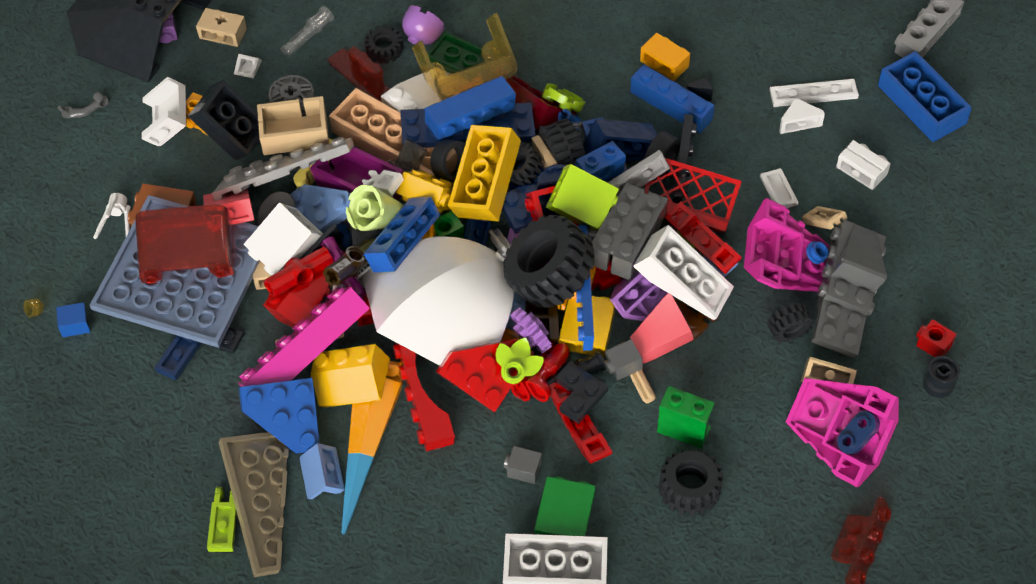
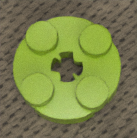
[542,83,586,113]

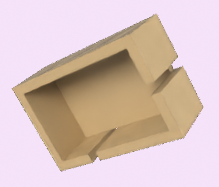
[257,96,329,155]

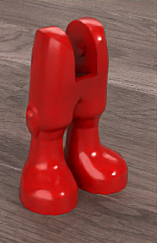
[511,343,570,402]

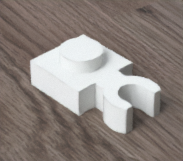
[362,170,404,196]

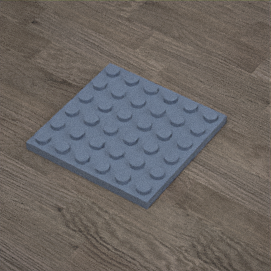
[90,195,260,348]

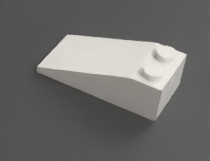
[381,67,471,113]
[634,225,734,320]

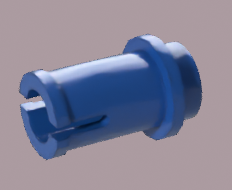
[558,109,582,131]

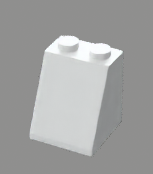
[244,203,323,275]

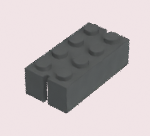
[592,183,668,280]

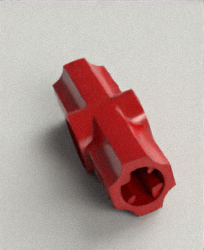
[263,246,334,298]

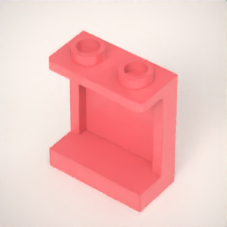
[203,188,254,230]

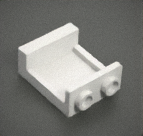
[142,77,186,146]

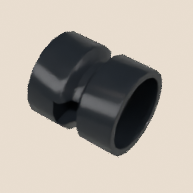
[923,356,960,398]

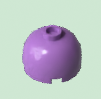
[402,5,445,46]

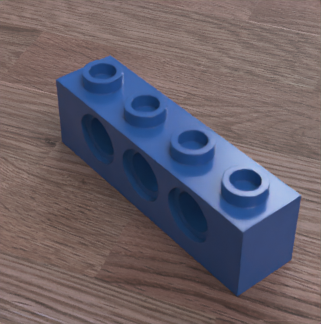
[364,197,440,272]

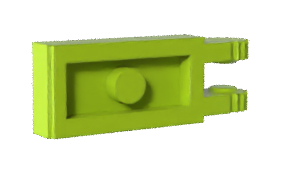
[207,487,237,552]

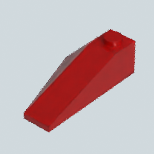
[263,252,345,327]

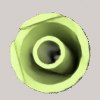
[346,185,404,231]

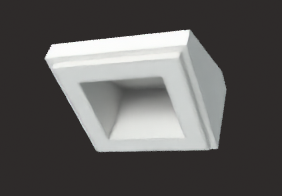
[234,54,262,79]

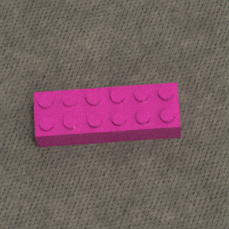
[238,287,370,386]

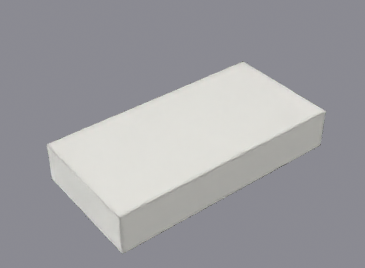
[760,168,798,208]

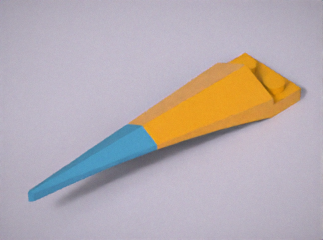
[341,361,404,535]

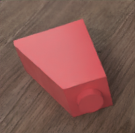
[630,294,694,364]

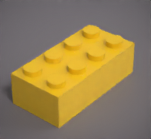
[448,125,521,221]

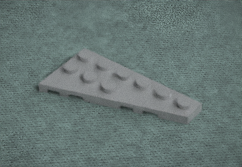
[212,137,354,201]

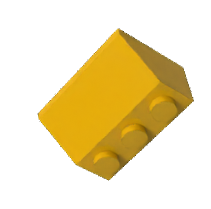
[311,344,390,407]

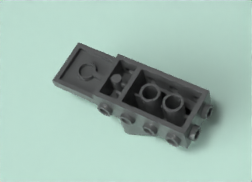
[811,220,887,359]

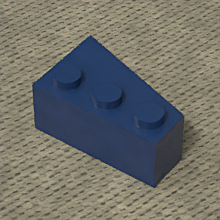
[583,119,658,162]

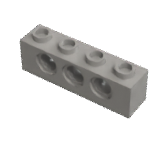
[894,0,964,57]

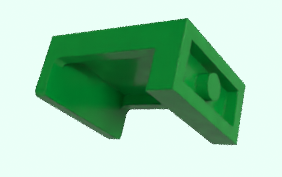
[657,386,714,449]
[534,476,596,536]

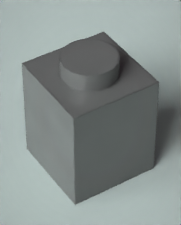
[604,339,643,381]
[504,446,542,484]

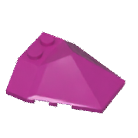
[744,198,830,292]
[786,378,899,487]

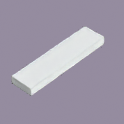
[769,79,859,107]

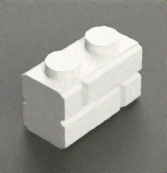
[836,140,891,190]

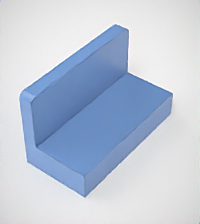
[300,443,345,499]

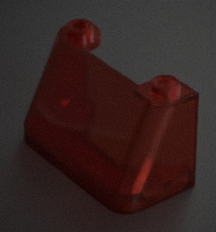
[136,204,234,284]

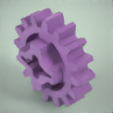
[510,307,552,354]

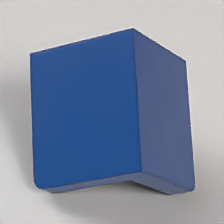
[56,303,90,337]

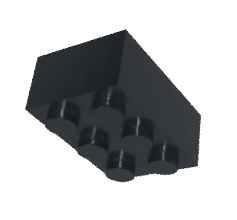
[188,80,260,160]

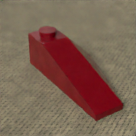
[494,68,576,132]

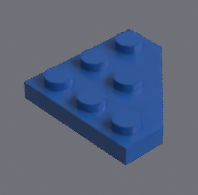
[239,378,319,454]

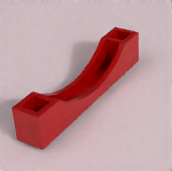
[393,342,455,451]

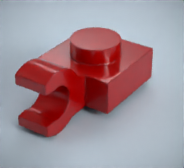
[591,261,622,291]

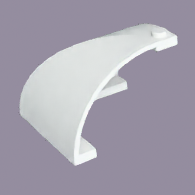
[362,237,514,365]

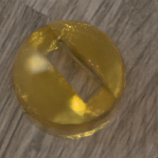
[23,298,44,318]

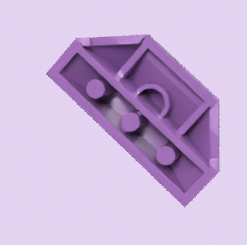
[610,269,676,321]

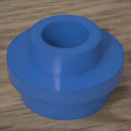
[806,241,828,264]

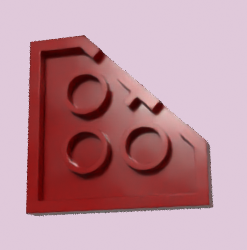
[436,339,534,412]

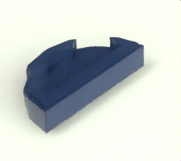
[537,164,566,190]

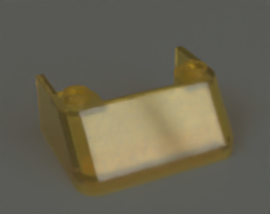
[412,13,518,100]

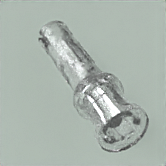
[281,6,334,57]

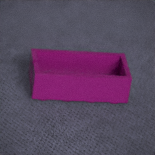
[310,147,404,201]

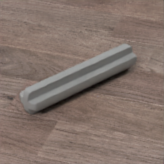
[489,228,511,257]

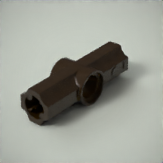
[323,238,375,286]

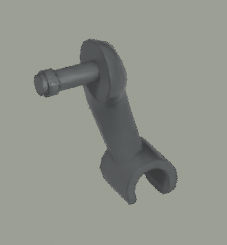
[58,92,109,118]

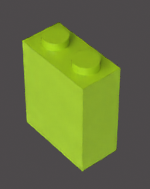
[546,164,619,232]

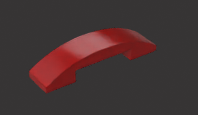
[665,201,742,274]
[549,382,612,464]

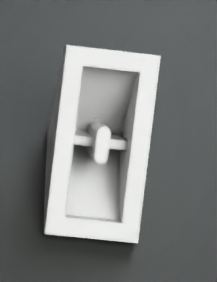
[779,98,825,134]

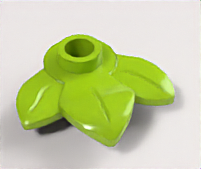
[496,338,544,384]

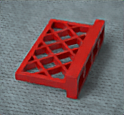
[644,158,742,234]

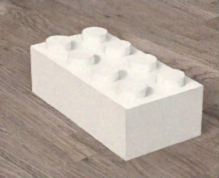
[503,534,607,584]

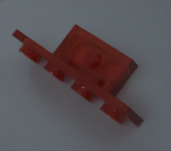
[328,46,390,102]
[831,497,891,584]

